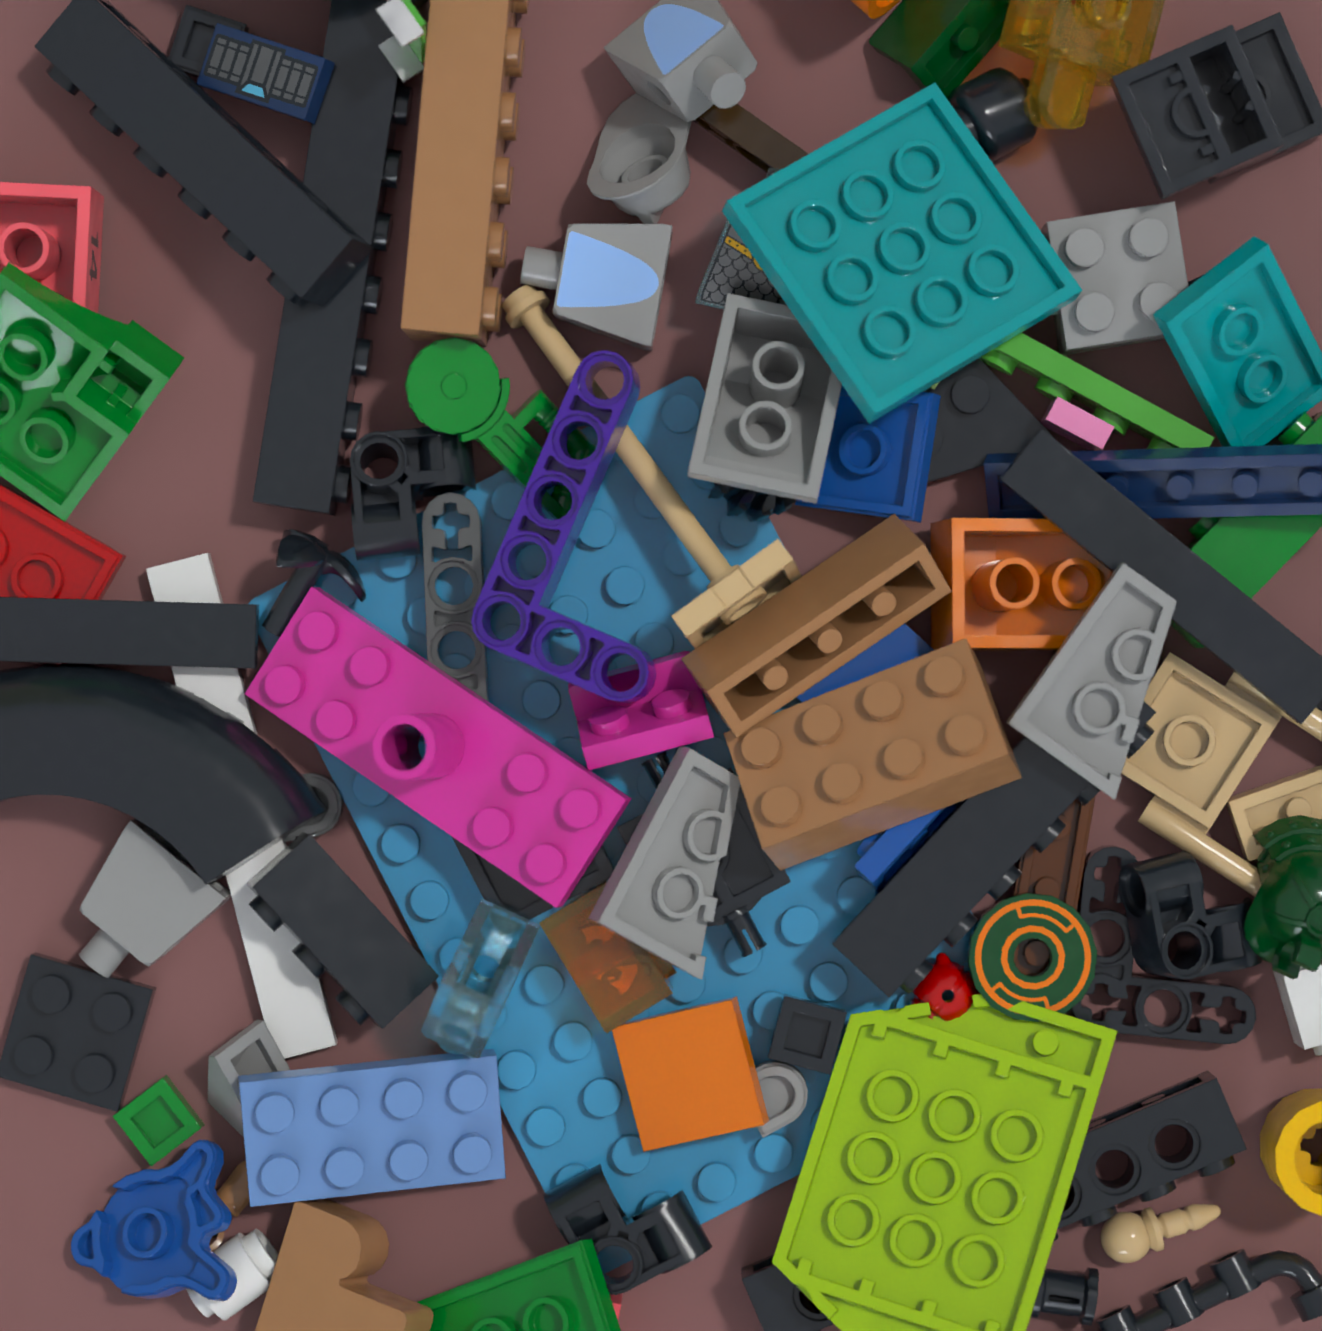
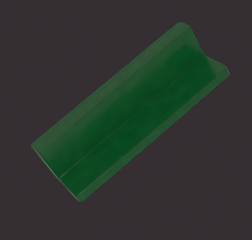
[869,0,1034,99]

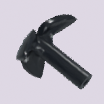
[262,529,366,637]

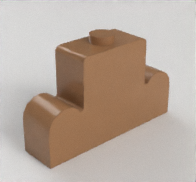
[255,1199,434,1331]

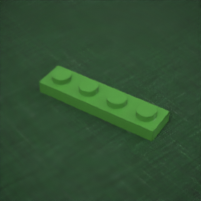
[979,333,1215,449]

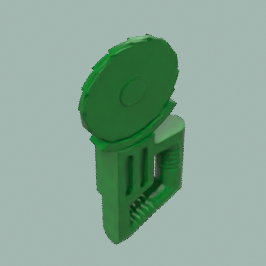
[405,337,596,520]

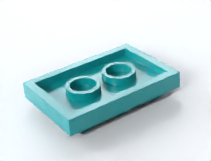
[1153,236,1322,447]

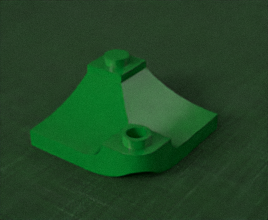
[0,263,184,522]

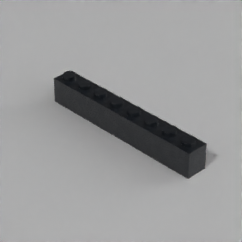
[253,0,413,516]

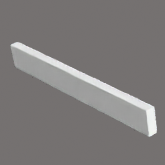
[146,553,338,1059]

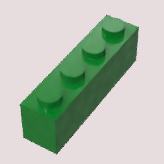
[1170,411,1322,648]

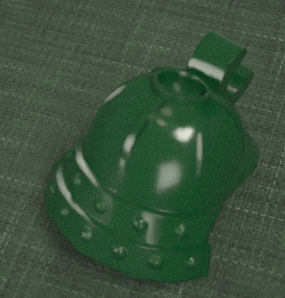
[1244,815,1322,980]

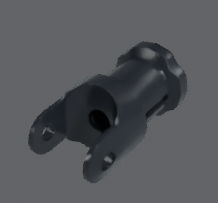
[1031,1267,1099,1326]

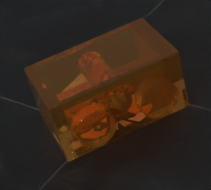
[539,879,677,1034]

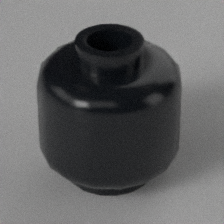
[948,67,1041,162]

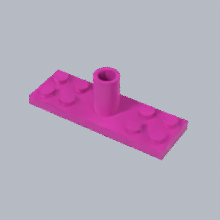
[245,586,632,908]

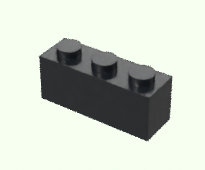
[247,832,439,1029]

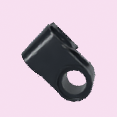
[350,426,476,561]
[1118,851,1262,979]
[543,1164,712,1295]

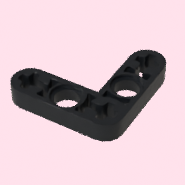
[1070,845,1256,1044]

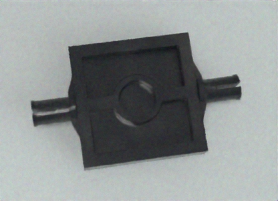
[617,751,791,957]

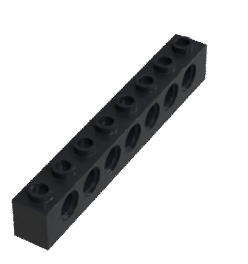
[741,1071,1247,1331]

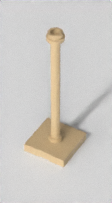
[502,285,802,649]

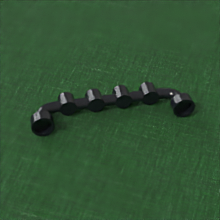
[1095,1249,1322,1331]

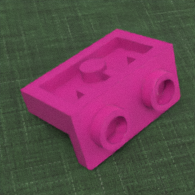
[568,651,714,771]

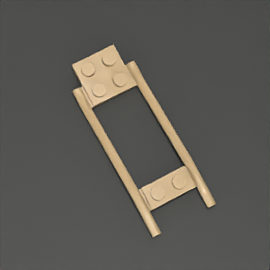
[1121,652,1322,897]

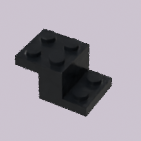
[1109,12,1322,200]

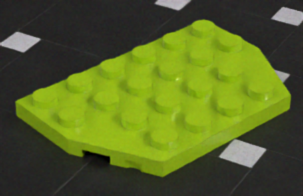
[772,994,1118,1331]

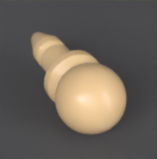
[1101,1204,1221,1263]

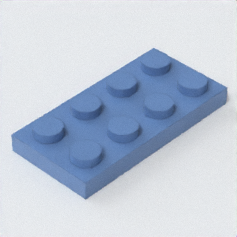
[238,1049,506,1207]

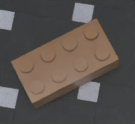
[723,638,1022,871]

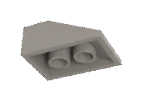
[687,293,842,504]

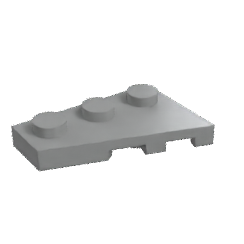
[1006,563,1177,800]
[589,746,740,980]

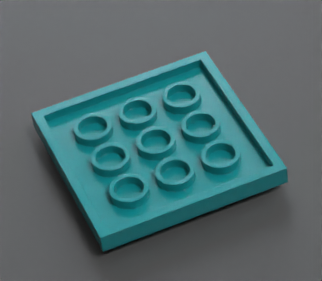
[722,83,1083,424]

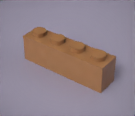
[681,514,951,738]

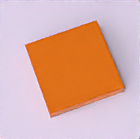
[611,996,769,1152]

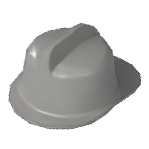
[587,93,692,224]

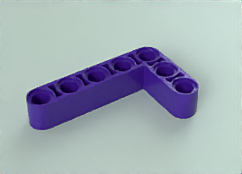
[471,350,656,703]

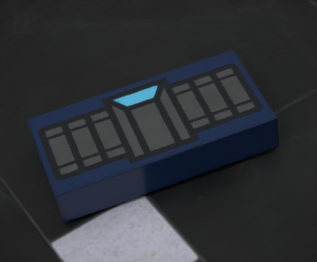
[196,23,335,124]

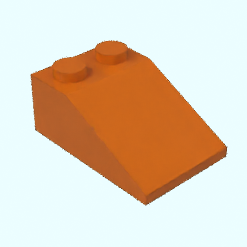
[930,518,1113,651]

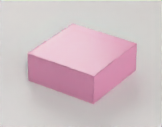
[1040,397,1114,451]

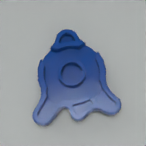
[71,1140,237,1301]

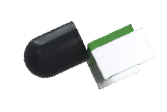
[376,0,428,83]

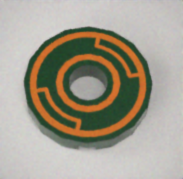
[967,892,1097,1022]

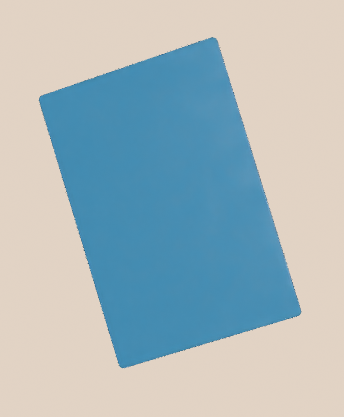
[249,376,977,1273]

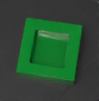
[113,1075,205,1167]

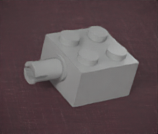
[1040,201,1188,355]

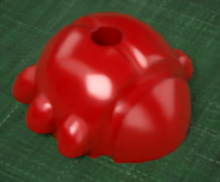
[910,952,980,1021]

